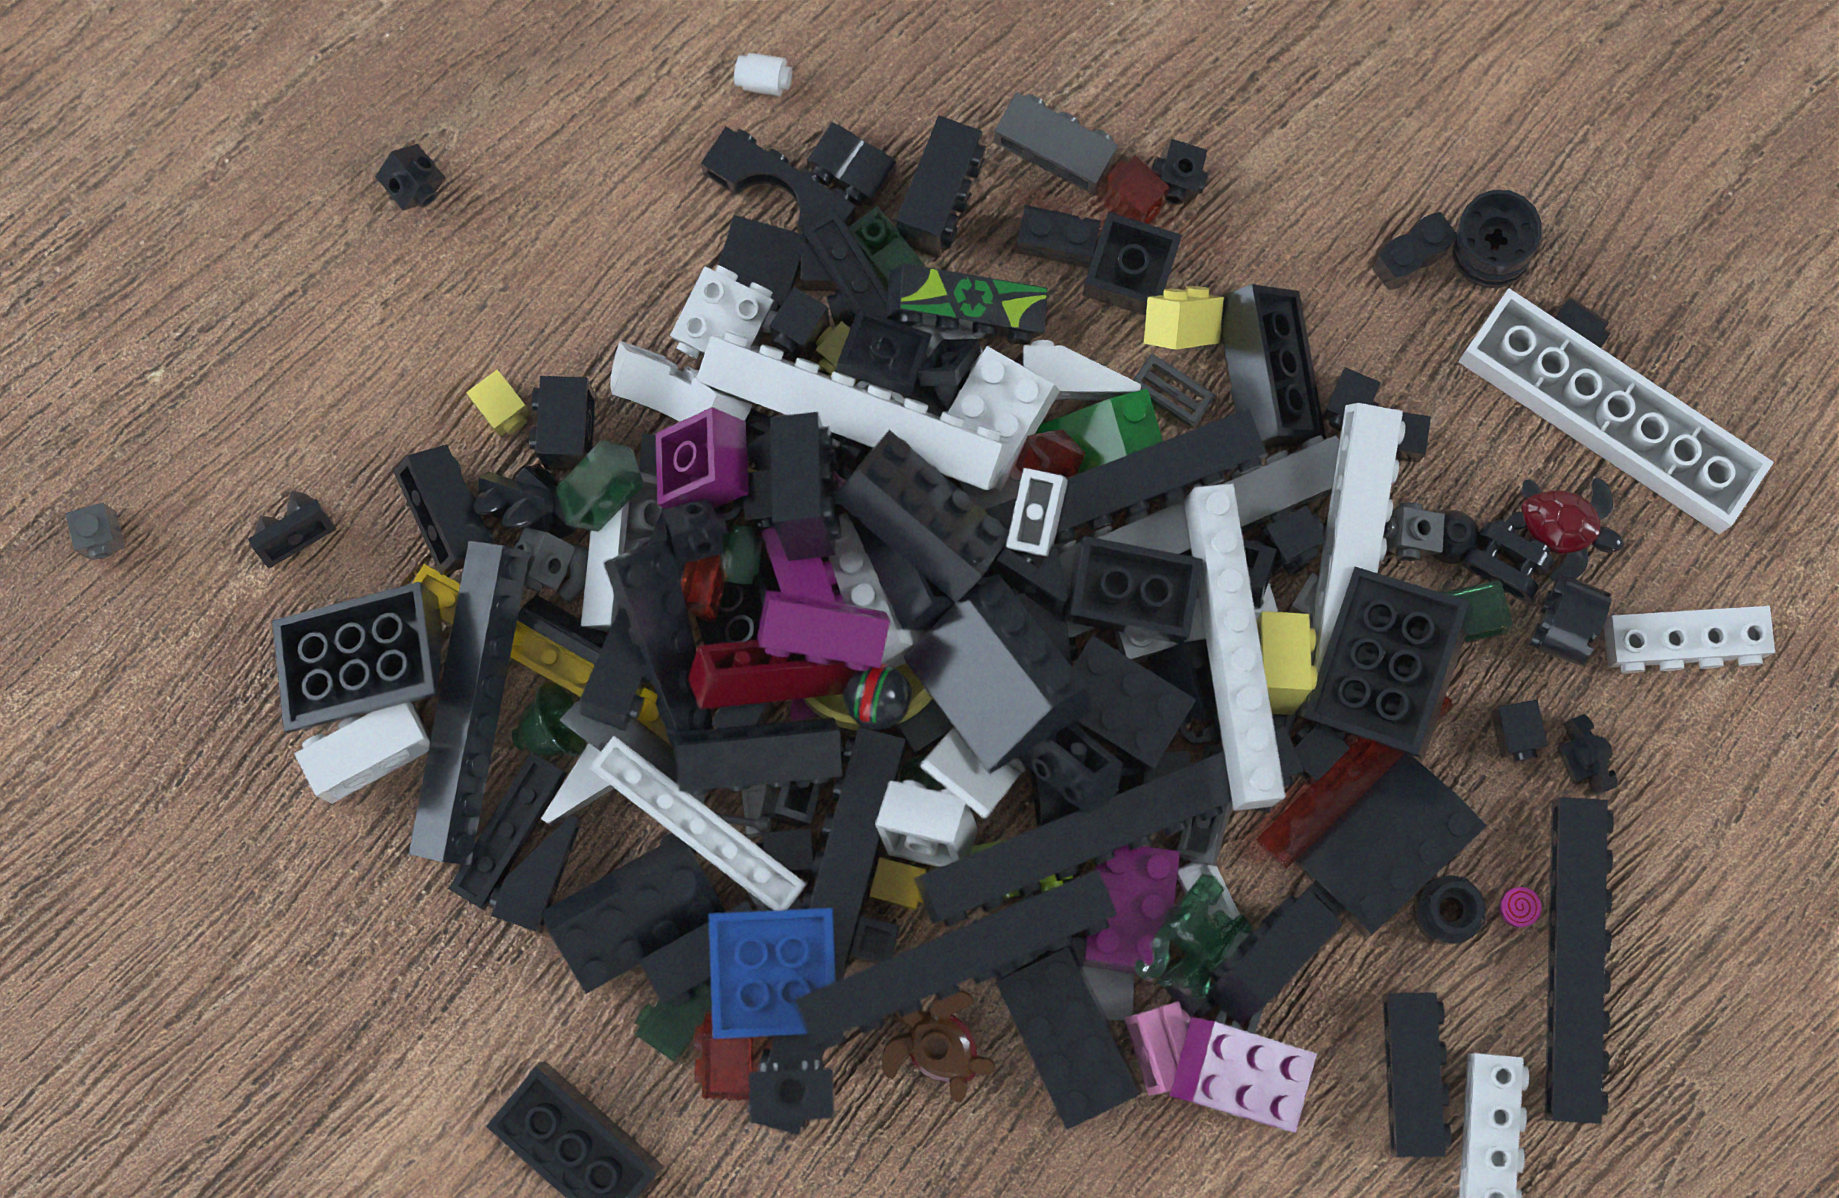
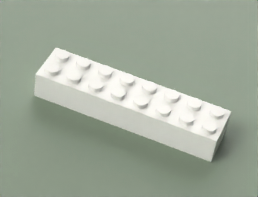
[1458,288,1774,534]

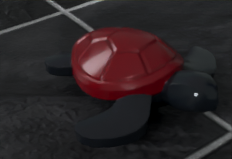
[1505,478,1624,583]

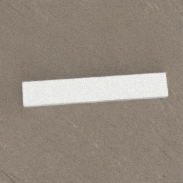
[589,736,806,911]

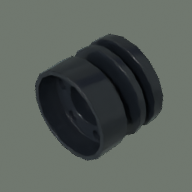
[1452,190,1542,288]

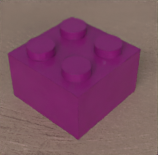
[655,407,749,509]

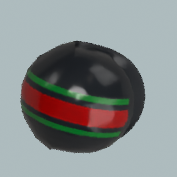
[843,663,912,730]

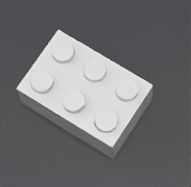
[948,346,1060,492]
[294,702,431,804]

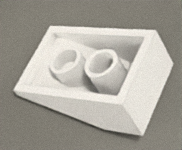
[920,727,1022,818]

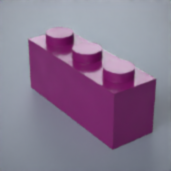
[757,590,890,671]

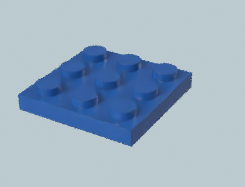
[709,908,836,1039]

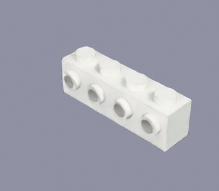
[1604,606,1775,674]
[1459,1053,1529,1198]

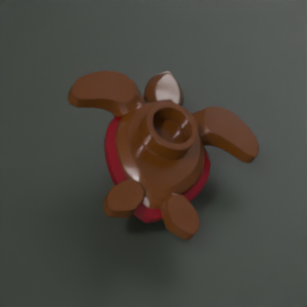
[882,990,996,1103]

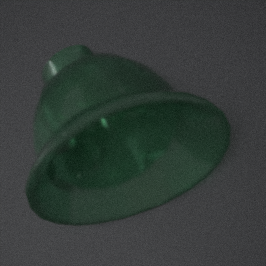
[512,682,586,757]

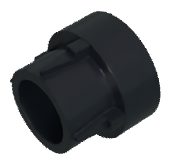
[1413,875,1486,945]

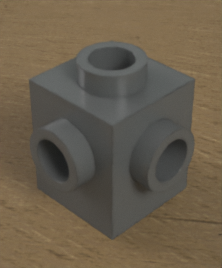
[1383,502,1445,561]
[514,527,576,592]

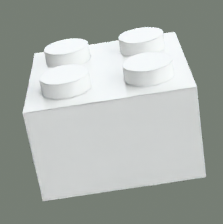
[875,780,978,867]

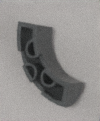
[560,701,705,804]

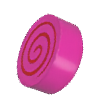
[1499,887,1541,928]

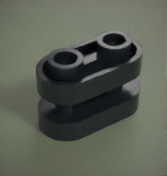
[1462,519,1554,602]

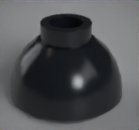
[1433,510,1480,564]

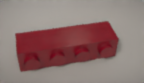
[688,640,856,709]

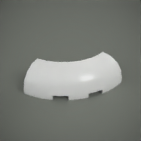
[610,341,752,422]

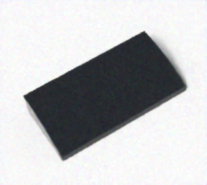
[486,1061,664,1198]

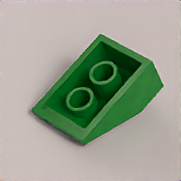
[1034,388,1163,478]

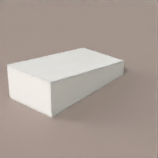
[742,784,772,838]

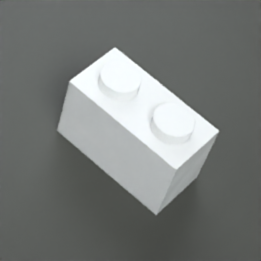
[1006,468,1068,557]

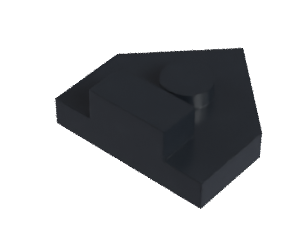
[1557,714,1618,796]

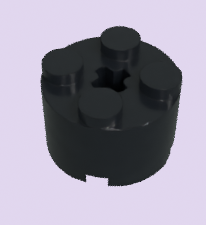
[1529,574,1612,667]

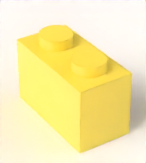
[1144,286,1224,350]

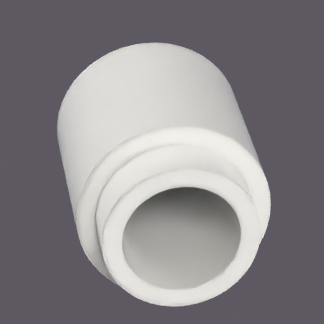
[734,53,792,96]

